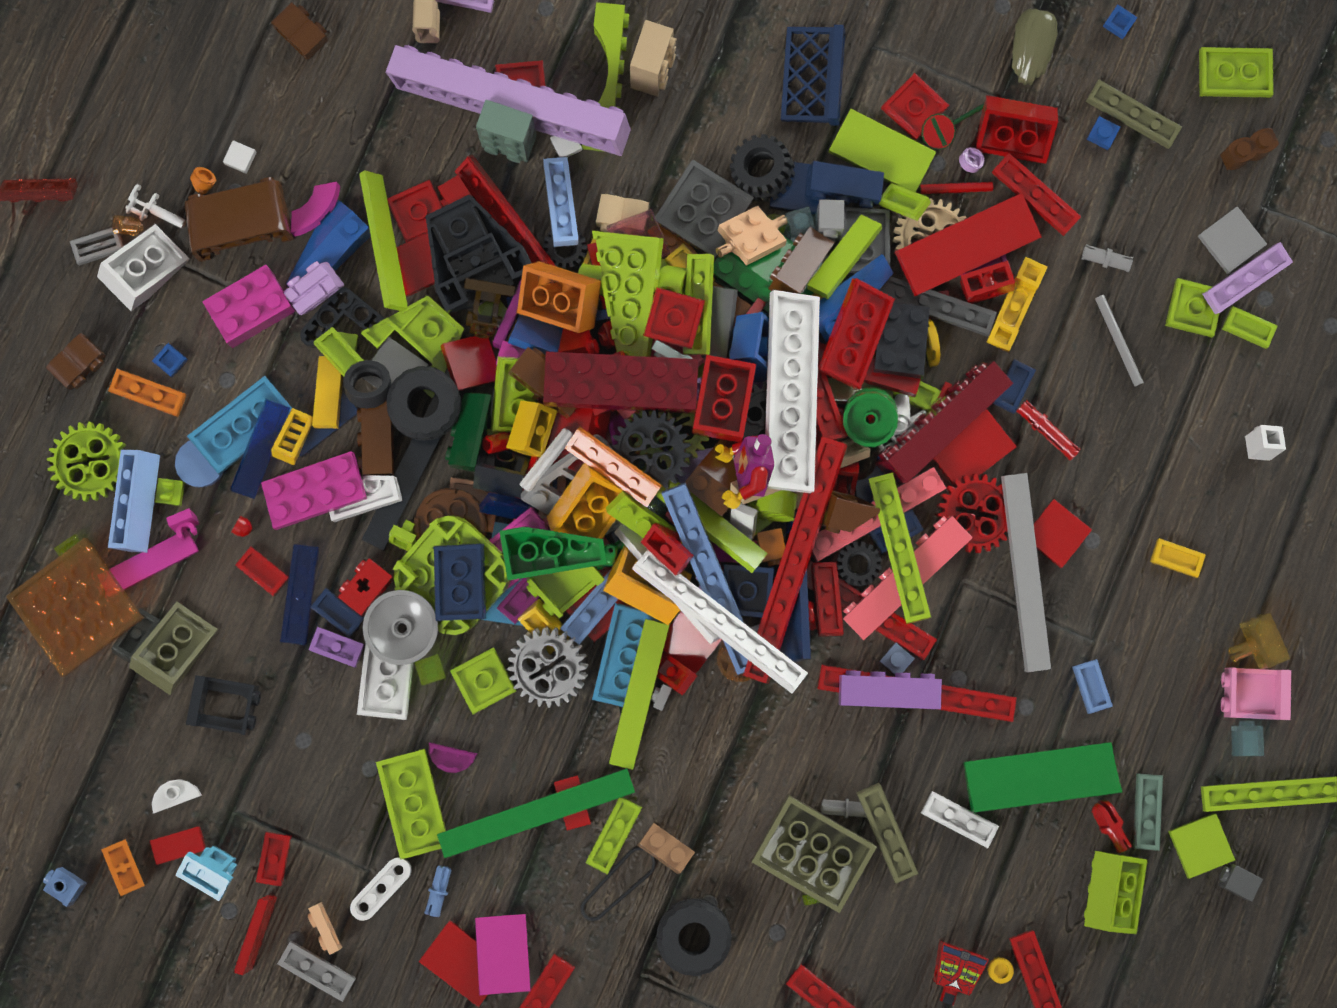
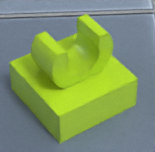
[155,478,185,506]
[389,520,416,551]

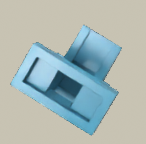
[176,846,237,901]

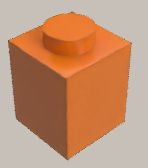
[756,528,785,567]

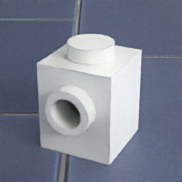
[1245,425,1286,461]

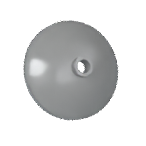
[363,590,438,665]

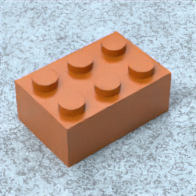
[517,261,601,333]

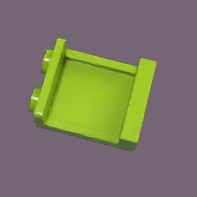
[526,566,605,619]

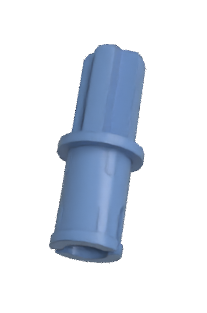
[424,865,451,917]

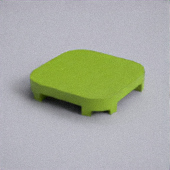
[393,515,511,635]

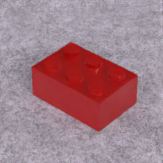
[691,355,756,442]

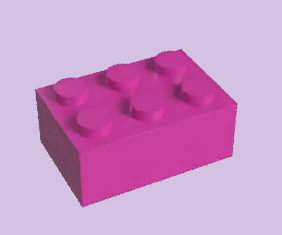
[202,265,296,348]

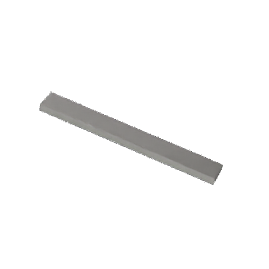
[1001,473,1051,672]

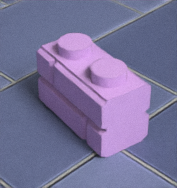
[284,261,344,316]

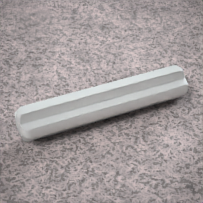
[520,428,573,491]

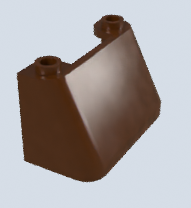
[185,177,294,262]

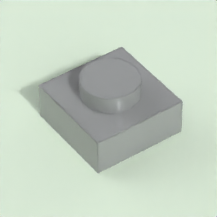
[651,684,672,711]

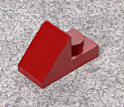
[641,523,694,576]
[657,652,697,696]

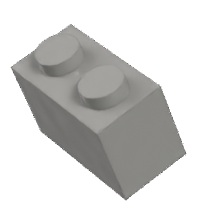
[815,200,844,246]

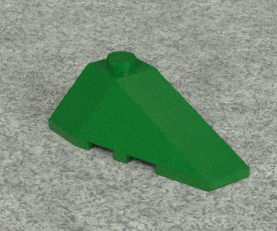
[499,527,607,581]

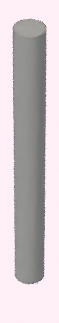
[1095,295,1144,387]

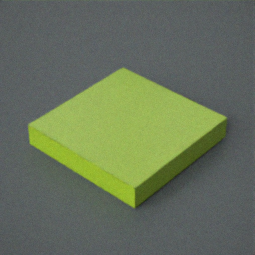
[1165,278,1219,337]
[450,647,517,714]
[1168,813,1235,879]

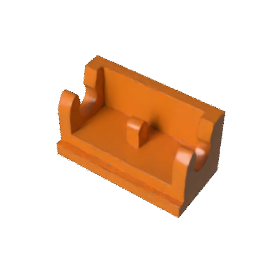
[101,839,145,896]

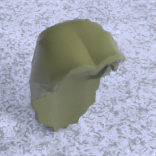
[1012,8,1058,86]

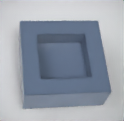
[879,643,915,675]

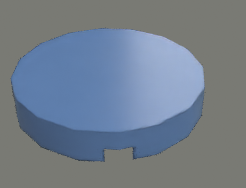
[175,441,223,487]

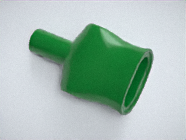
[596,540,624,571]

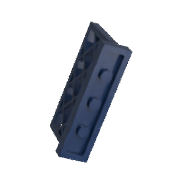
[781,25,845,126]

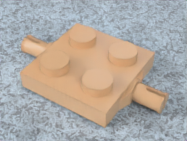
[716,206,788,265]

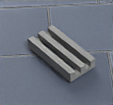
[70,226,124,266]

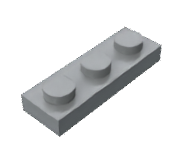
[277,941,356,1002]

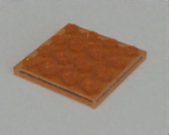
[6,538,144,677]

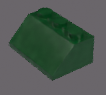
[445,393,492,472]

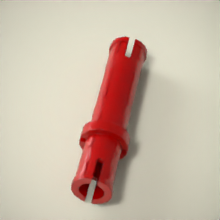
[1016,400,1081,460]

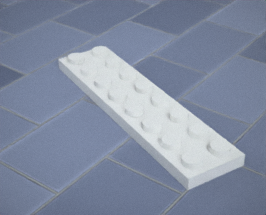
[765,290,820,493]

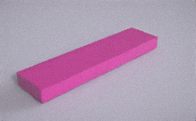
[98,529,199,597]

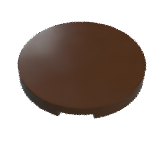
[413,488,487,540]

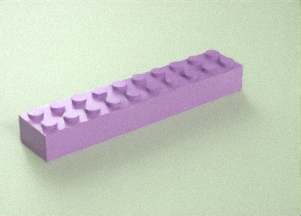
[386,45,631,156]

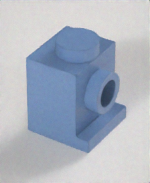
[43,867,87,907]

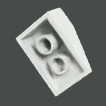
[97,224,189,311]

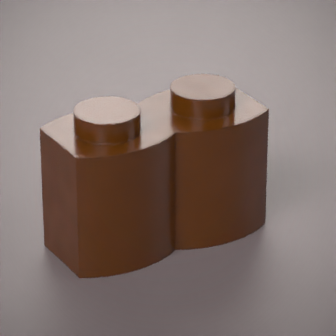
[271,2,328,61]
[1220,128,1279,170]
[46,333,106,390]

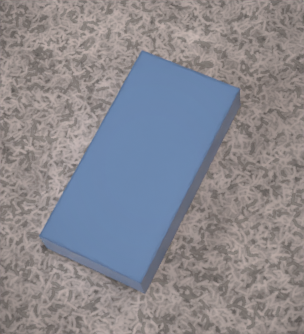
[1072,659,1113,714]

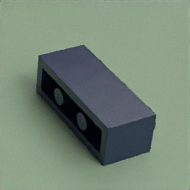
[805,161,884,208]

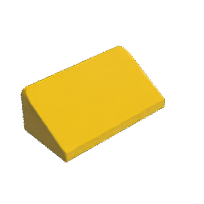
[518,599,570,654]

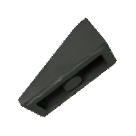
[111,608,161,663]

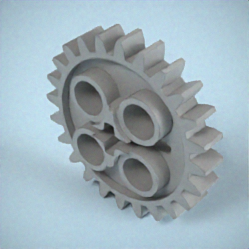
[507,626,588,708]

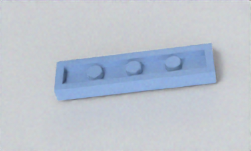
[543,157,578,247]

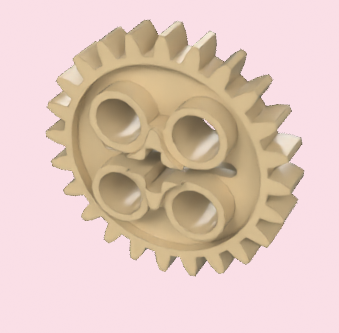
[893,198,966,251]

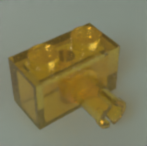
[1228,613,1291,669]

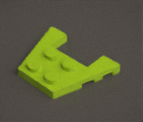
[361,296,464,398]

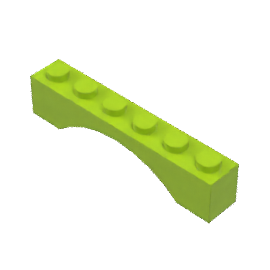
[582,2,629,152]

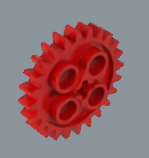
[936,473,1008,553]

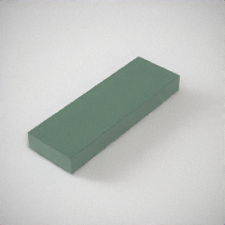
[1133,773,1163,851]

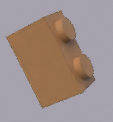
[638,823,695,874]

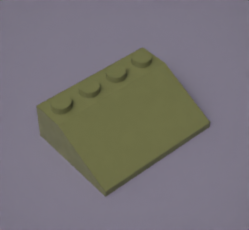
[752,794,877,913]

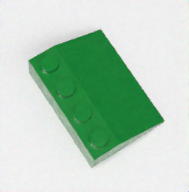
[713,235,823,315]

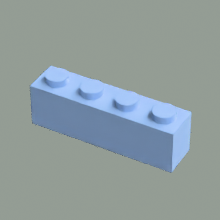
[108,450,160,553]

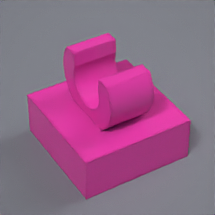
[166,508,199,541]

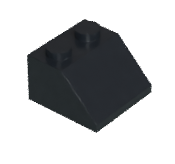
[473,449,531,499]

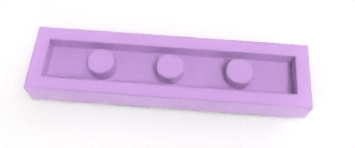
[1202,242,1293,314]

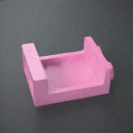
[1221,667,1291,720]

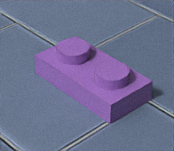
[309,627,365,668]

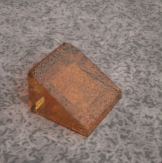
[112,215,144,236]

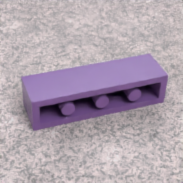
[839,671,942,709]

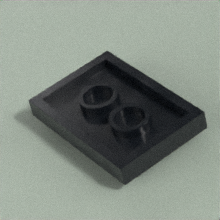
[873,302,930,379]

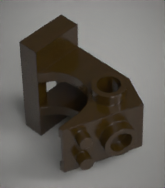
[464,277,515,338]

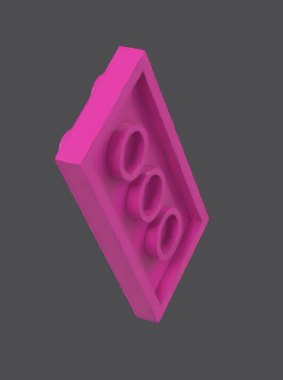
[261,451,367,530]

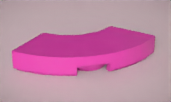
[291,182,340,236]

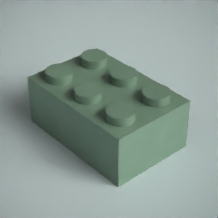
[476,99,537,163]

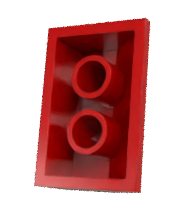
[975,95,1058,164]
[545,408,611,479]

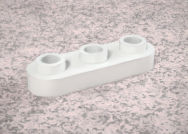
[350,857,412,921]

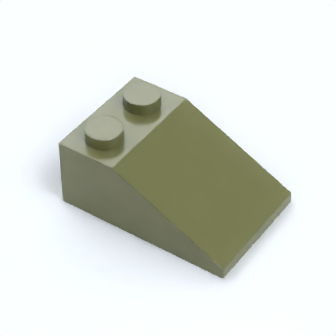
[129,602,218,695]

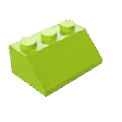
[1084,851,1147,934]

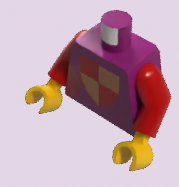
[715,434,774,509]

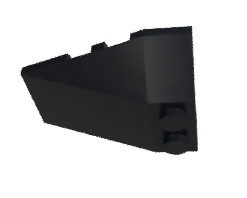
[426,194,532,313]

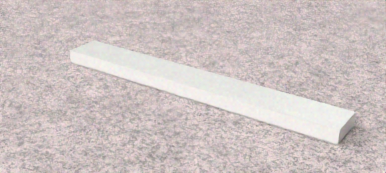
[632,550,808,693]

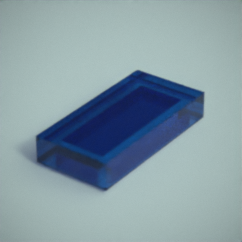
[479,492,535,519]

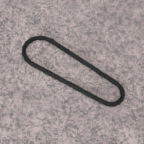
[580,847,656,921]

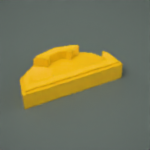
[926,319,940,367]

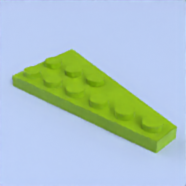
[592,231,664,357]

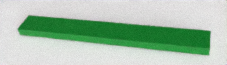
[437,769,635,858]

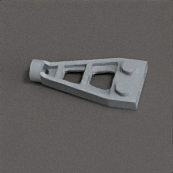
[521,434,610,515]

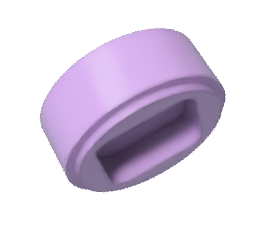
[959,147,985,173]

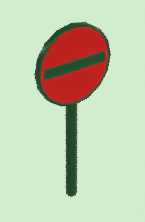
[921,103,984,150]

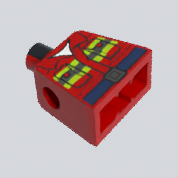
[933,941,989,1006]

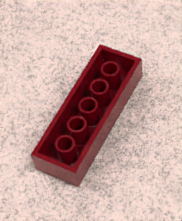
[543,352,698,414]
[875,361,1013,485]

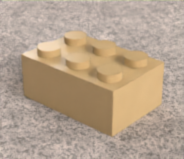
[630,20,677,97]

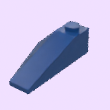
[286,200,371,287]
[819,254,893,344]

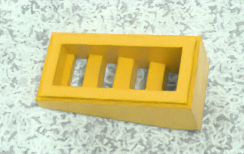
[271,408,313,465]

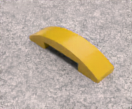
[987,257,1047,353]

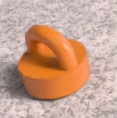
[190,167,216,195]

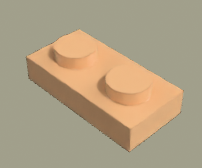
[308,902,342,955]

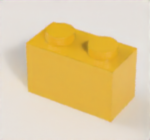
[506,401,557,457]

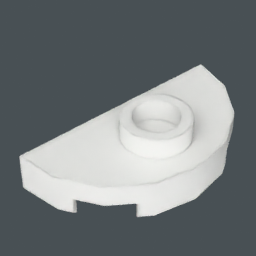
[152,779,202,813]

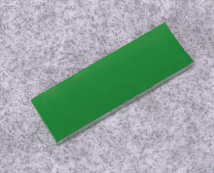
[963,742,1122,812]

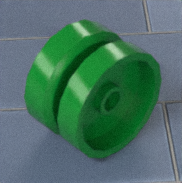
[843,388,898,447]

